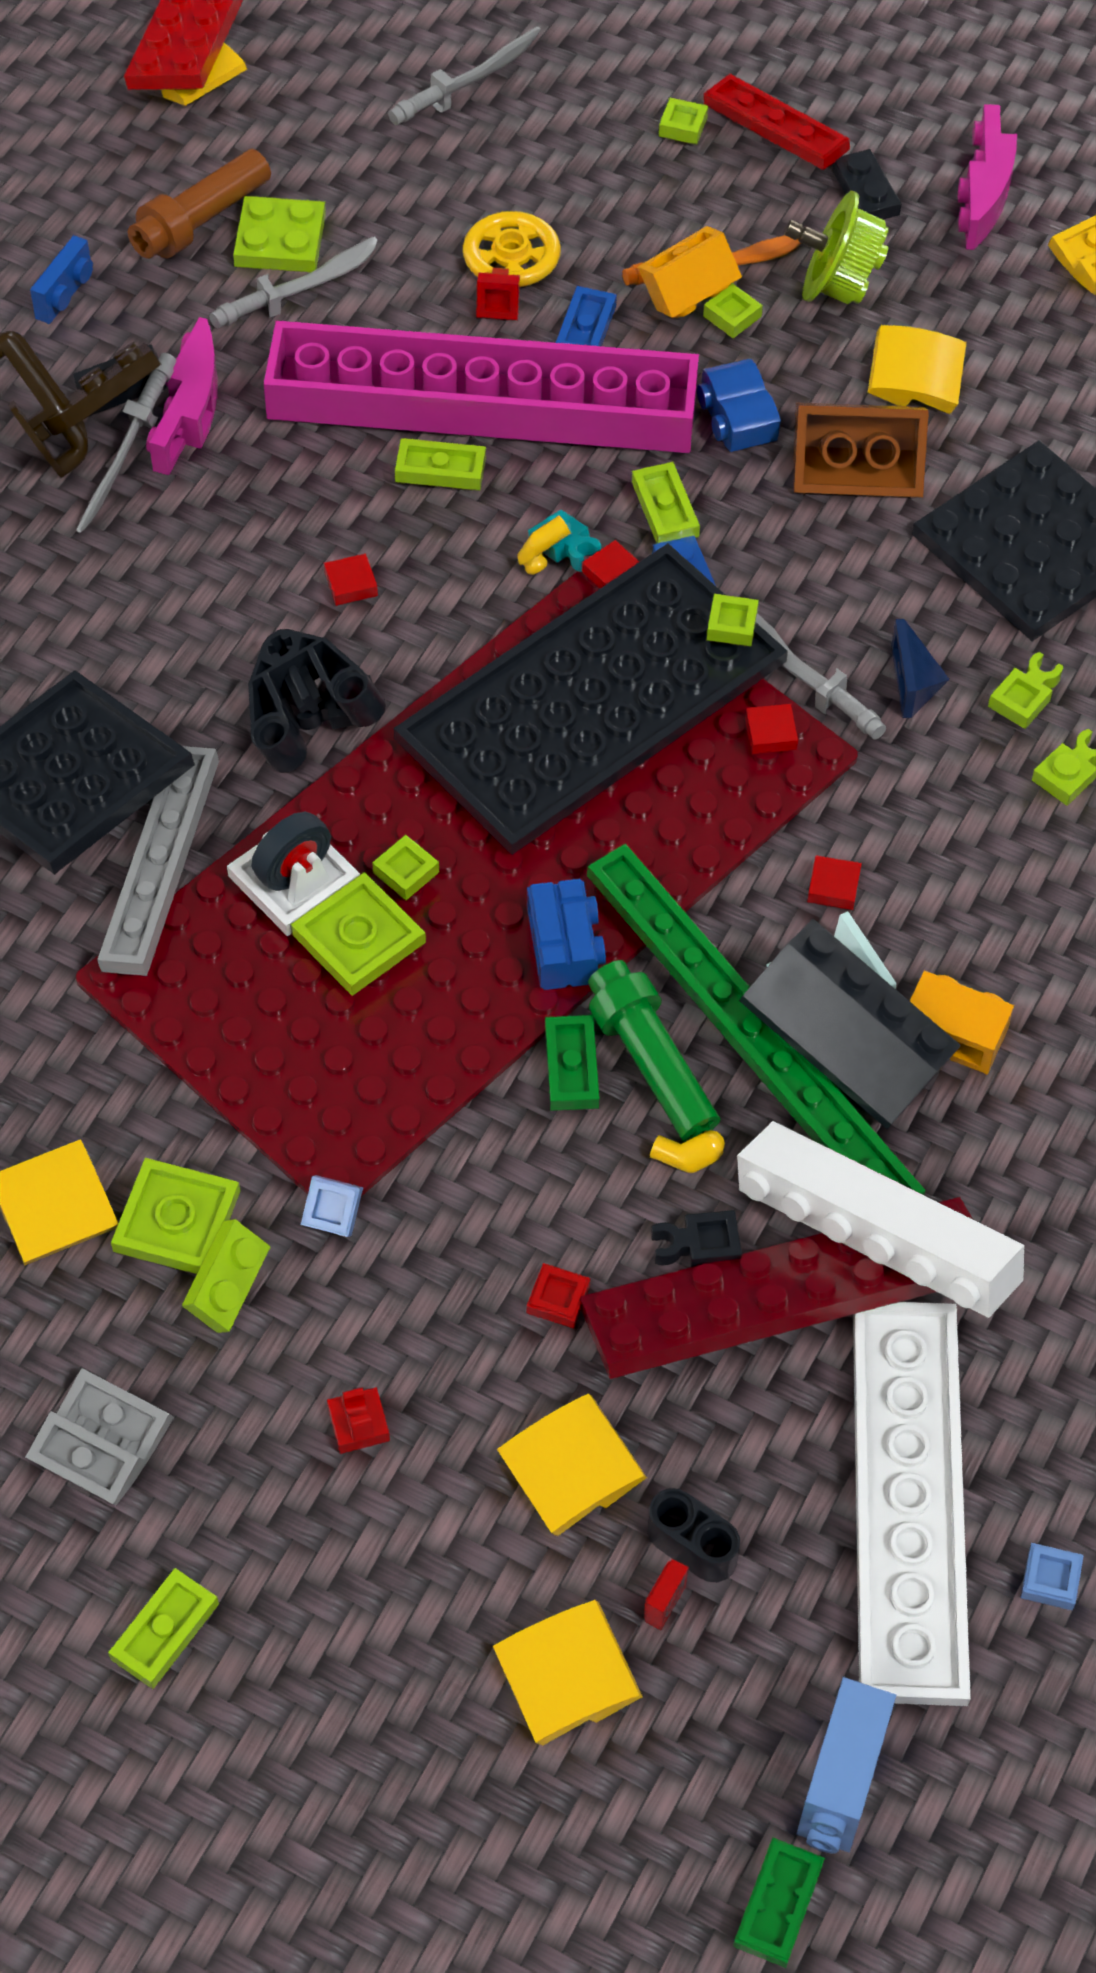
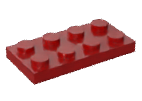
[124,0,243,90]

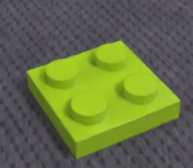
[233,196,326,272]
[291,872,426,996]
[111,1158,240,1274]

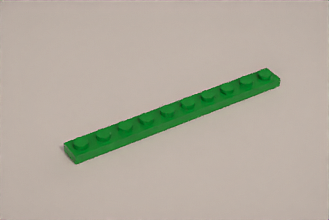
[587,843,926,1195]

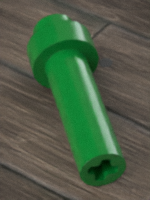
[588,960,721,1142]

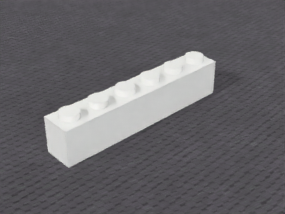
[737,1121,1024,1318]

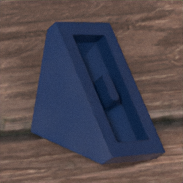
[891,619,950,718]

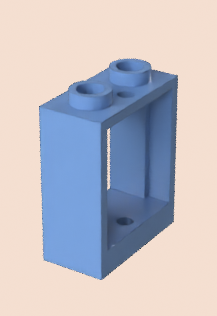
[797,1677,896,1853]

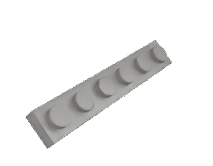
[97,746,219,976]

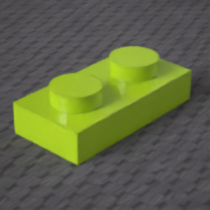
[395,438,486,491]
[632,462,700,544]
[182,1219,271,1333]
[108,1568,219,1689]

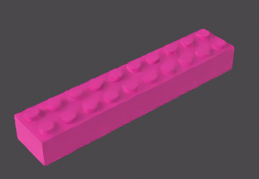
[263,321,699,453]

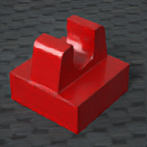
[477,268,520,320]
[327,1387,390,1454]

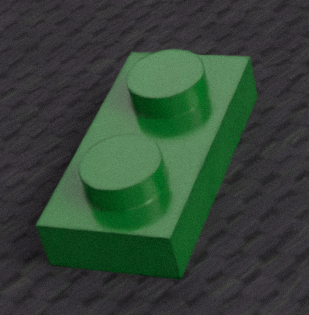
[545,1015,599,1111]

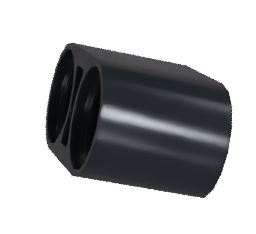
[648,1488,740,1583]

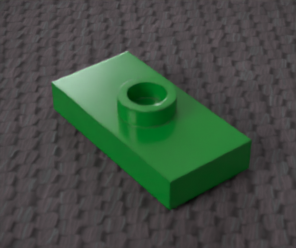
[733,1837,825,1968]

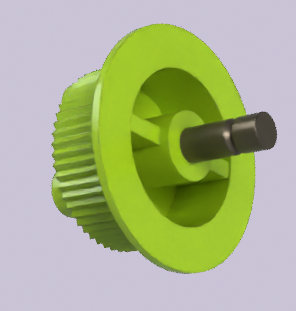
[784,191,888,304]

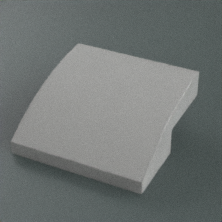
[26,1368,174,1505]

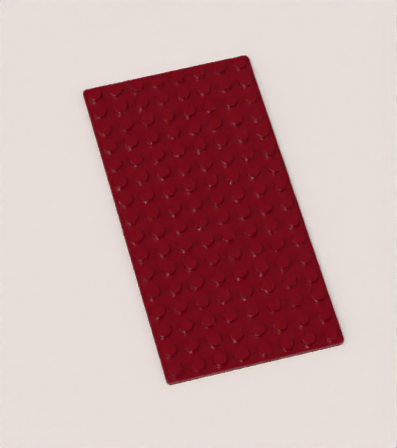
[76,571,858,1197]

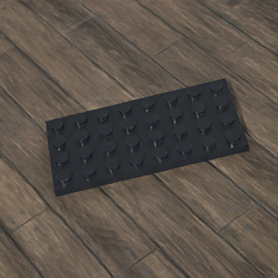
[393,543,788,855]

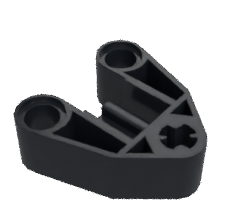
[248,629,386,773]

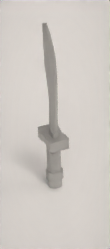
[388,26,541,125]
[209,237,377,329]
[76,353,177,533]
[756,613,886,740]

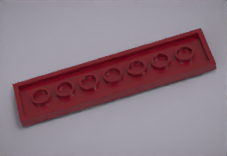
[580,1197,973,1379]

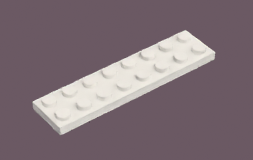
[853,1302,970,1706]

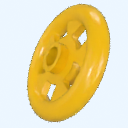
[463,211,561,287]

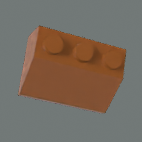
[794,402,929,497]

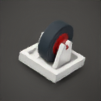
[227,811,360,936]

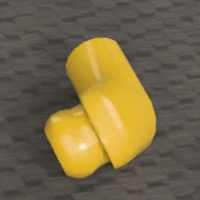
[518,515,571,575]

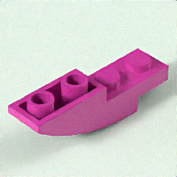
[958,104,1017,250]
[146,317,218,475]

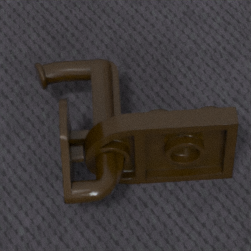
[0,331,162,478]

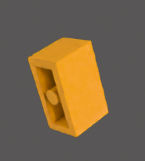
[638,226,742,318]
[910,970,1014,1075]

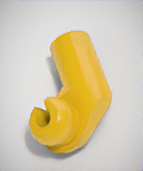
[650,1130,725,1173]

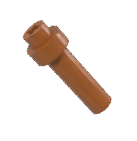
[128,149,271,259]

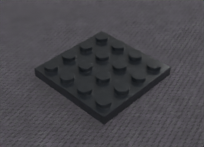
[912,440,1096,642]
[0,670,195,875]

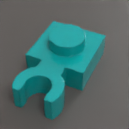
[528,509,602,572]

